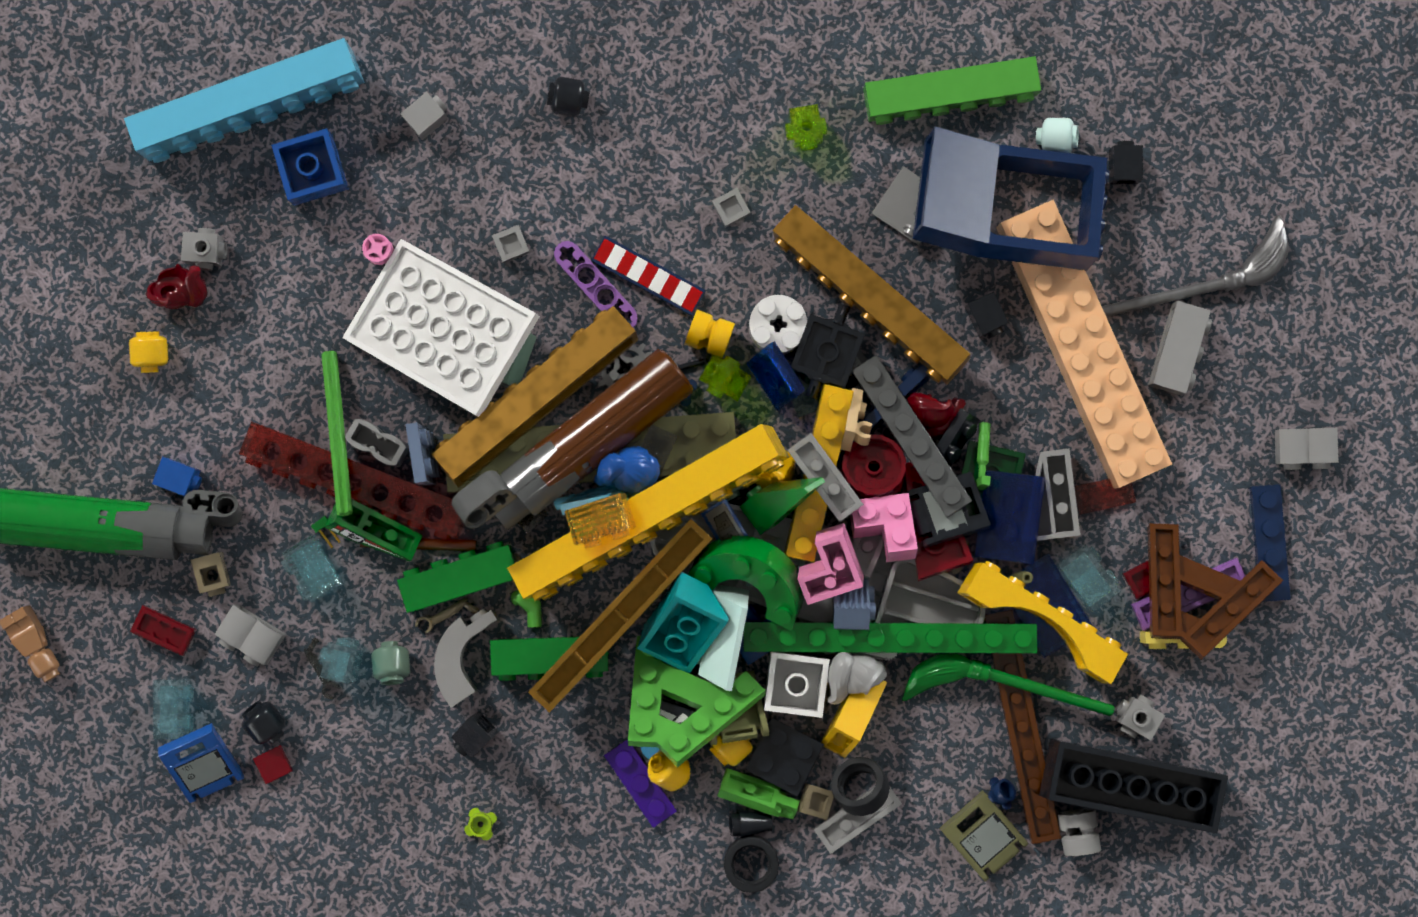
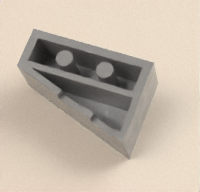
[1022,448,1080,542]

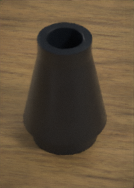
[729,810,773,839]

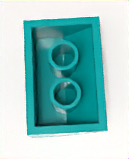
[637,572,729,673]

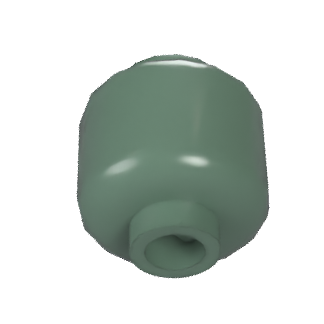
[371,641,410,686]

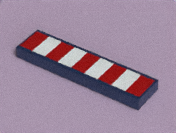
[591,236,706,316]

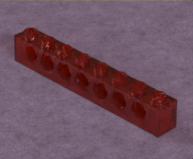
[239,421,464,541]

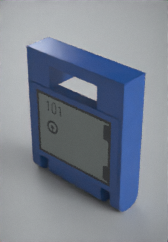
[158,723,244,803]

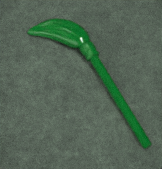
[902,653,1115,716]

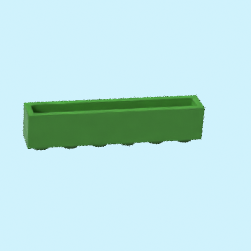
[863,56,1041,125]

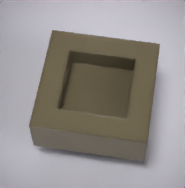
[797,783,834,820]

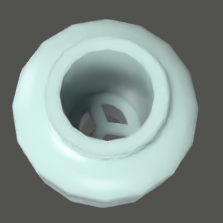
[1036,118,1079,153]

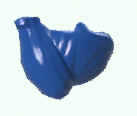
[594,446,660,496]

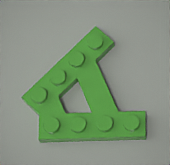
[628,636,766,768]

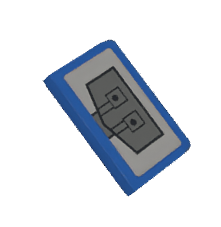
[701,499,748,541]

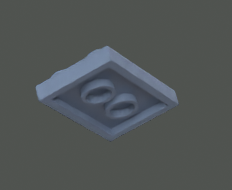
[405,422,440,486]

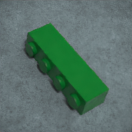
[397,541,516,613]
[490,636,609,681]

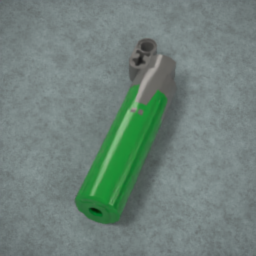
[0,488,243,560]

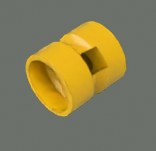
[684,310,735,358]

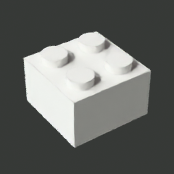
[763,652,830,718]

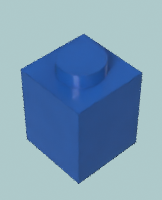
[152,457,202,496]

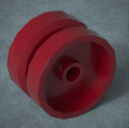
[842,434,906,499]

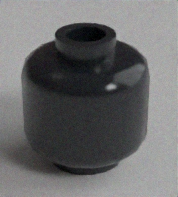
[547,77,590,117]
[242,700,286,744]

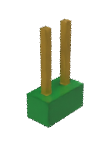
[311,515,341,548]

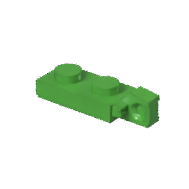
[717,768,800,819]

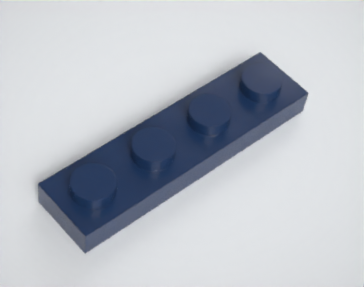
[1249,485,1291,602]

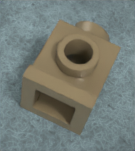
[191,552,231,597]

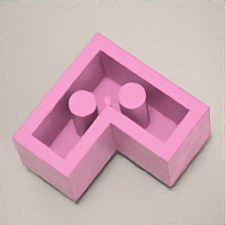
[850,493,918,563]
[797,523,864,605]

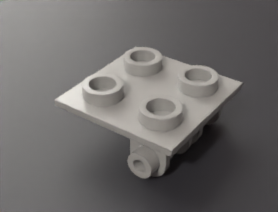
[871,166,921,245]

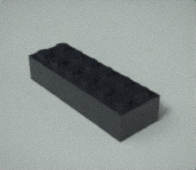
[1039,738,1228,834]

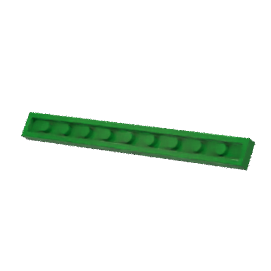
[743,622,1037,653]

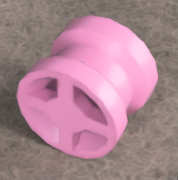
[362,234,394,265]

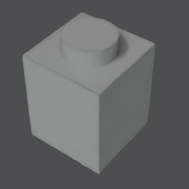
[400,91,448,140]

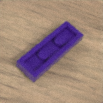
[604,739,677,827]

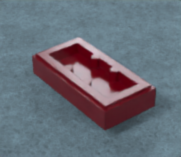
[130,605,197,656]

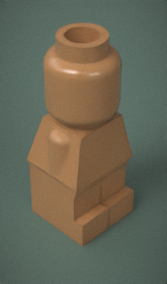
[0,605,60,683]

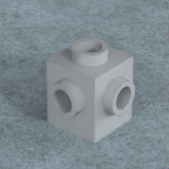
[181,228,227,271]
[1115,695,1165,741]

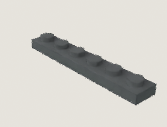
[852,355,972,518]

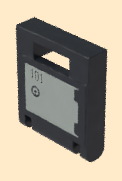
[905,472,991,548]

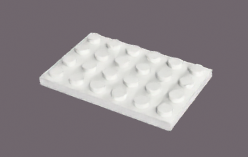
[342,239,540,417]

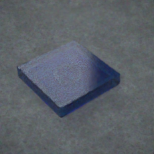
[747,341,806,411]

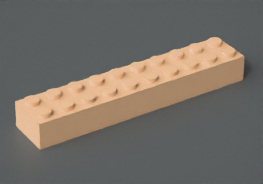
[996,199,1172,489]

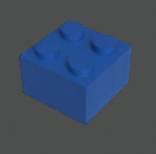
[271,128,349,206]

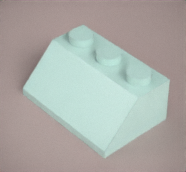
[697,584,749,691]

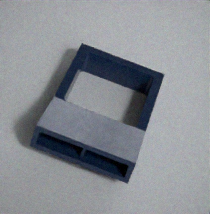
[912,126,1109,271]

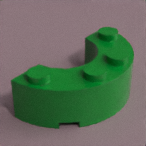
[688,536,804,631]

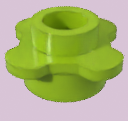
[464,808,497,840]

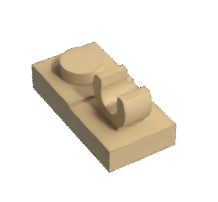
[840,388,872,451]

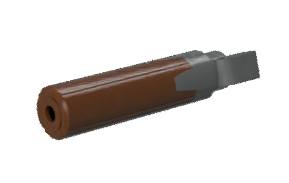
[451,349,693,530]

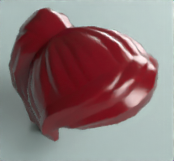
[146,264,208,309]
[907,393,966,439]

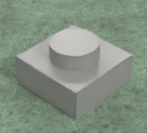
[712,188,751,228]
[492,225,530,263]

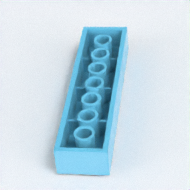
[124,38,365,163]

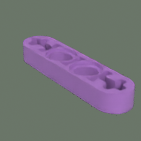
[554,241,638,328]

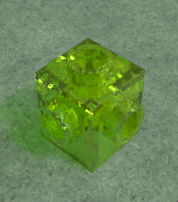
[785,104,827,151]
[699,355,752,402]

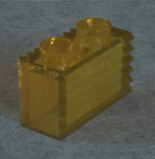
[565,493,636,549]

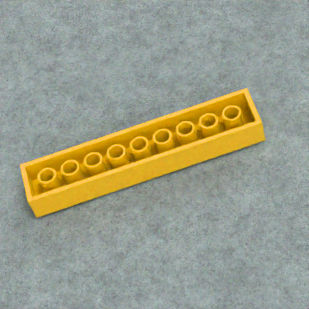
[507,424,789,601]

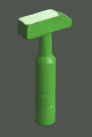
[975,422,991,490]

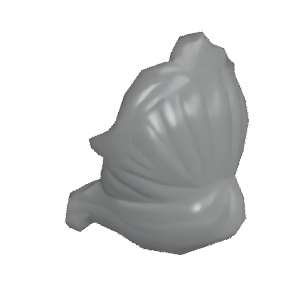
[827,652,887,705]

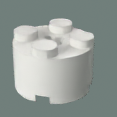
[749,295,807,356]

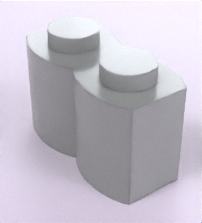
[345,419,409,467]
[1274,428,1339,470]
[215,604,286,667]

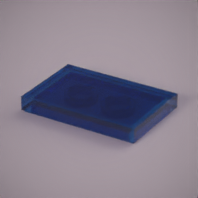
[975,470,1045,565]
[1013,554,1092,658]

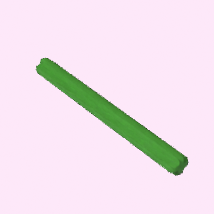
[322,351,353,516]

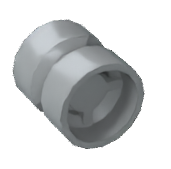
[1058,808,1102,856]

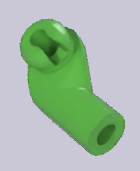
[511,590,542,627]

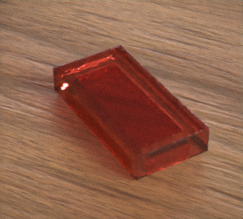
[1074,479,1136,515]

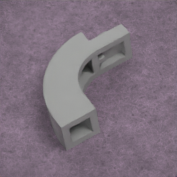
[434,608,499,708]

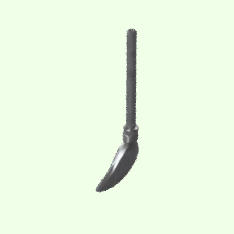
[1102,215,1289,317]

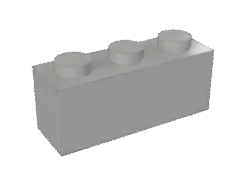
[1148,301,1212,396]

